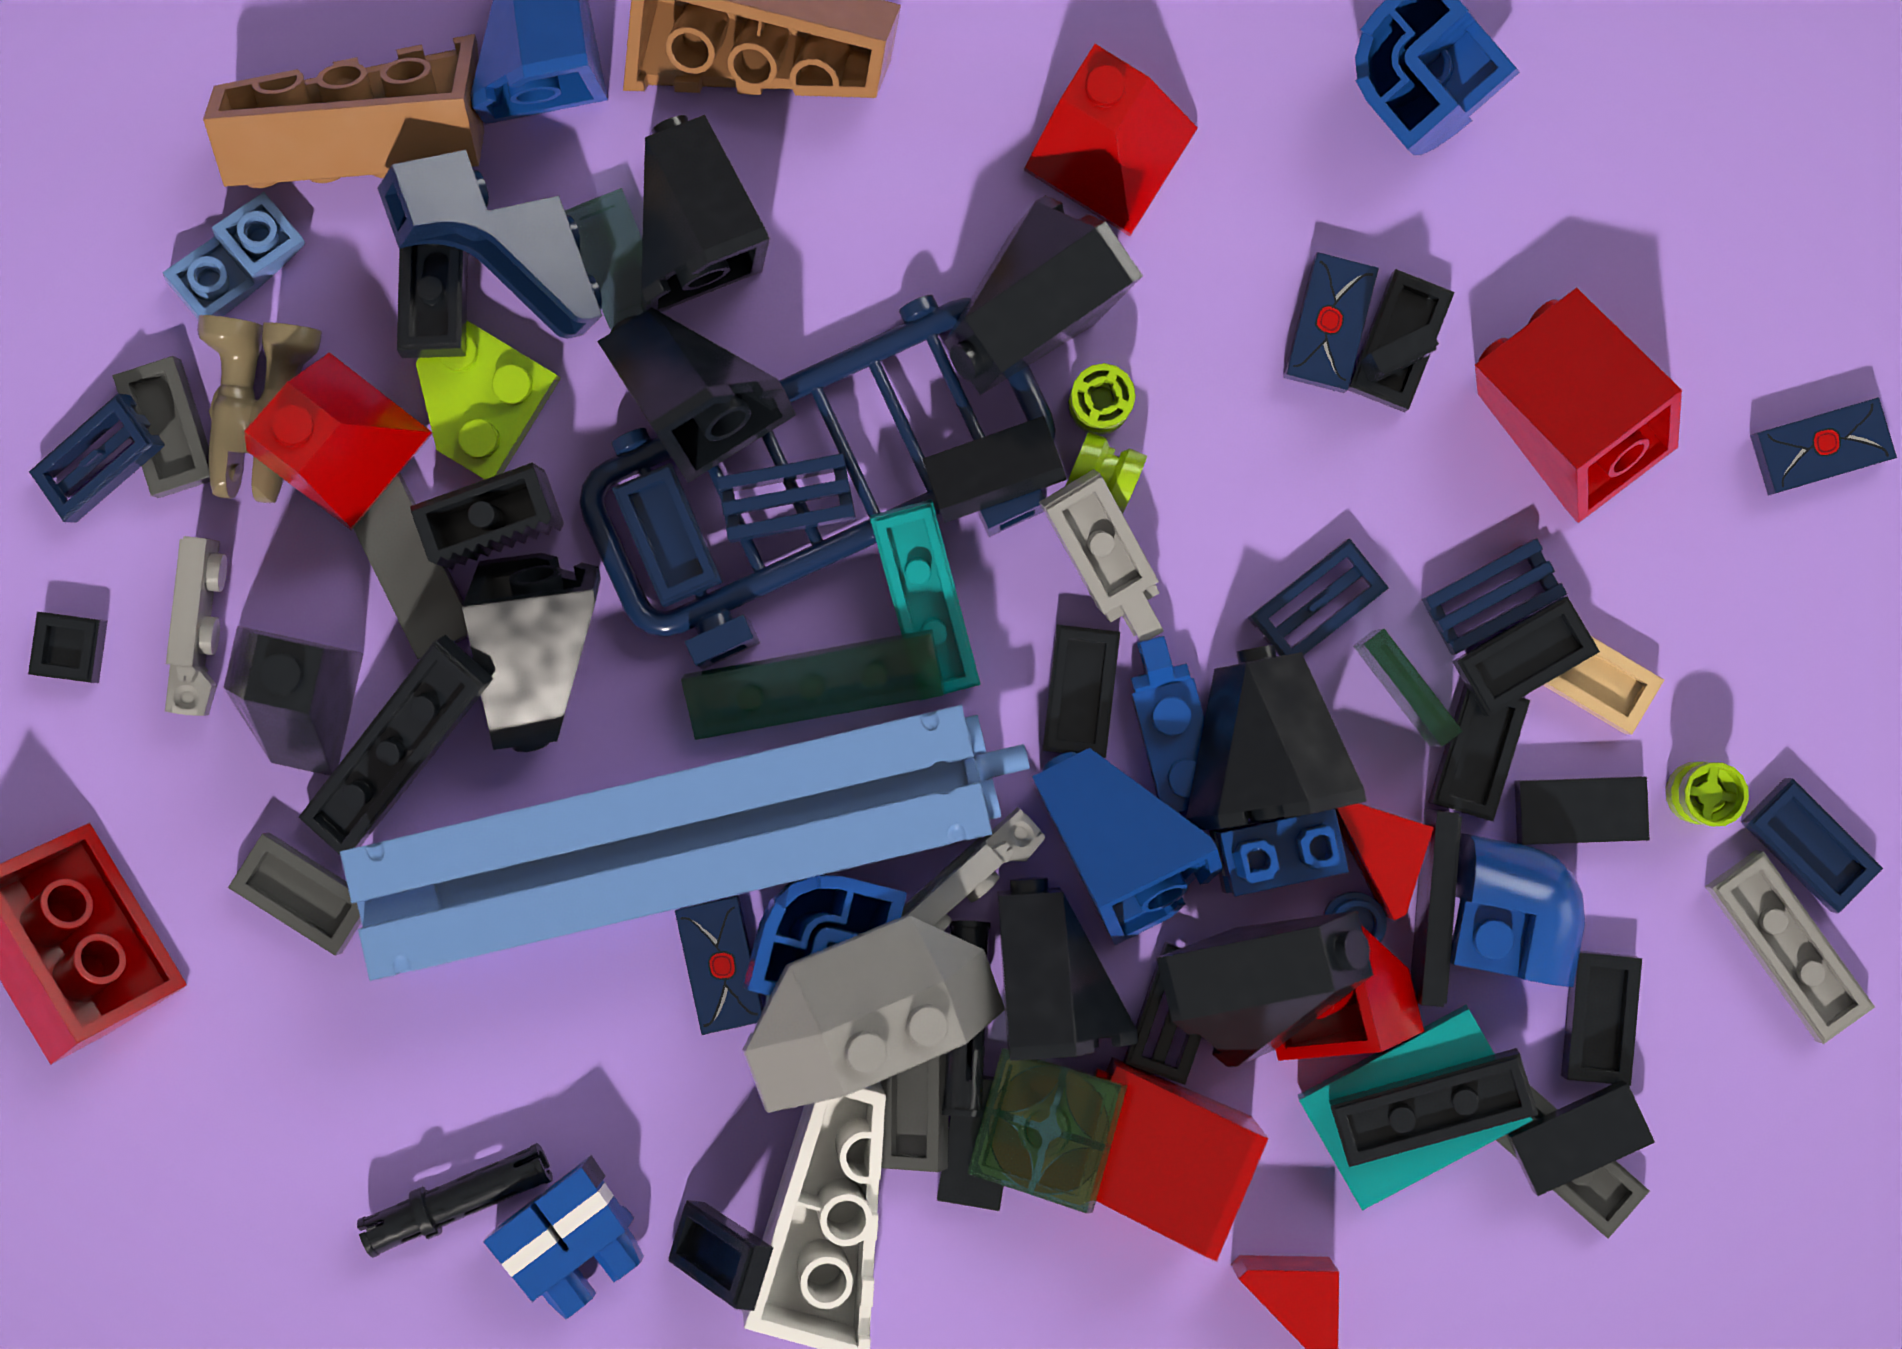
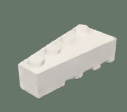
[742,1081,886,1349]

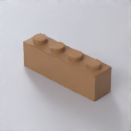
[623,0,901,98]
[203,34,484,188]

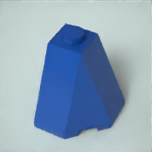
[470,0,608,125]
[1032,748,1223,945]

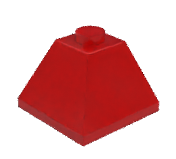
[1024,44,1198,236]
[244,352,432,530]
[1275,925,1424,1061]

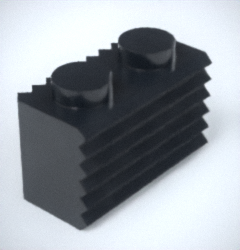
[410,462,564,570]

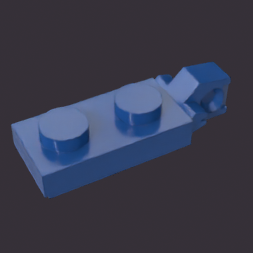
[1131,636,1205,813]

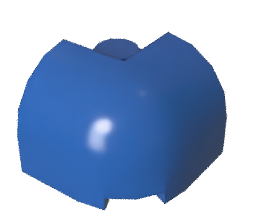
[1355,0,1520,155]
[1450,833,1585,987]
[743,875,907,996]

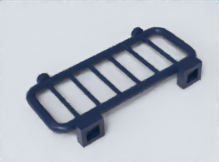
[579,295,1056,670]

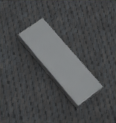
[1705,850,1875,1044]

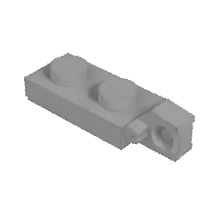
[1039,469,1164,642]
[165,536,227,716]
[901,807,1046,931]

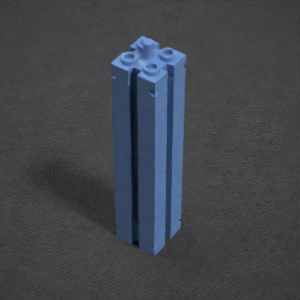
[340,705,1030,981]

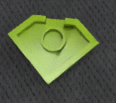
[416,321,561,479]

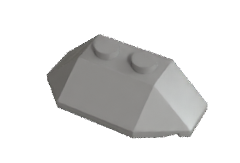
[742,915,1006,1113]

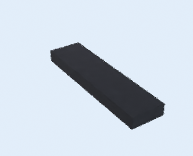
[299,635,494,856]

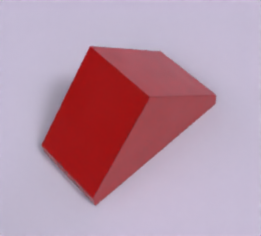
[1335,803,1434,920]
[1231,1255,1339,1349]

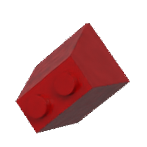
[1475,287,1682,523]
[1058,1057,1269,1262]

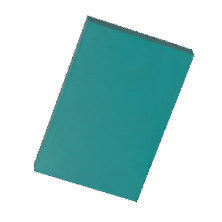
[1298,1004,1533,1211]

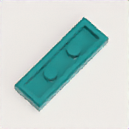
[870,499,981,701]

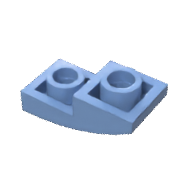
[162,192,305,319]

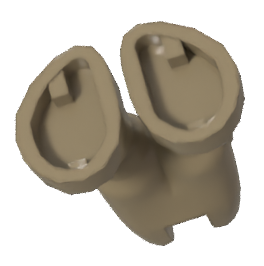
[197,315,322,503]

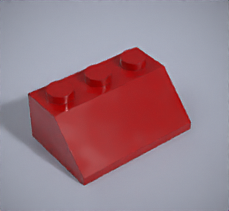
[0,823,187,1065]

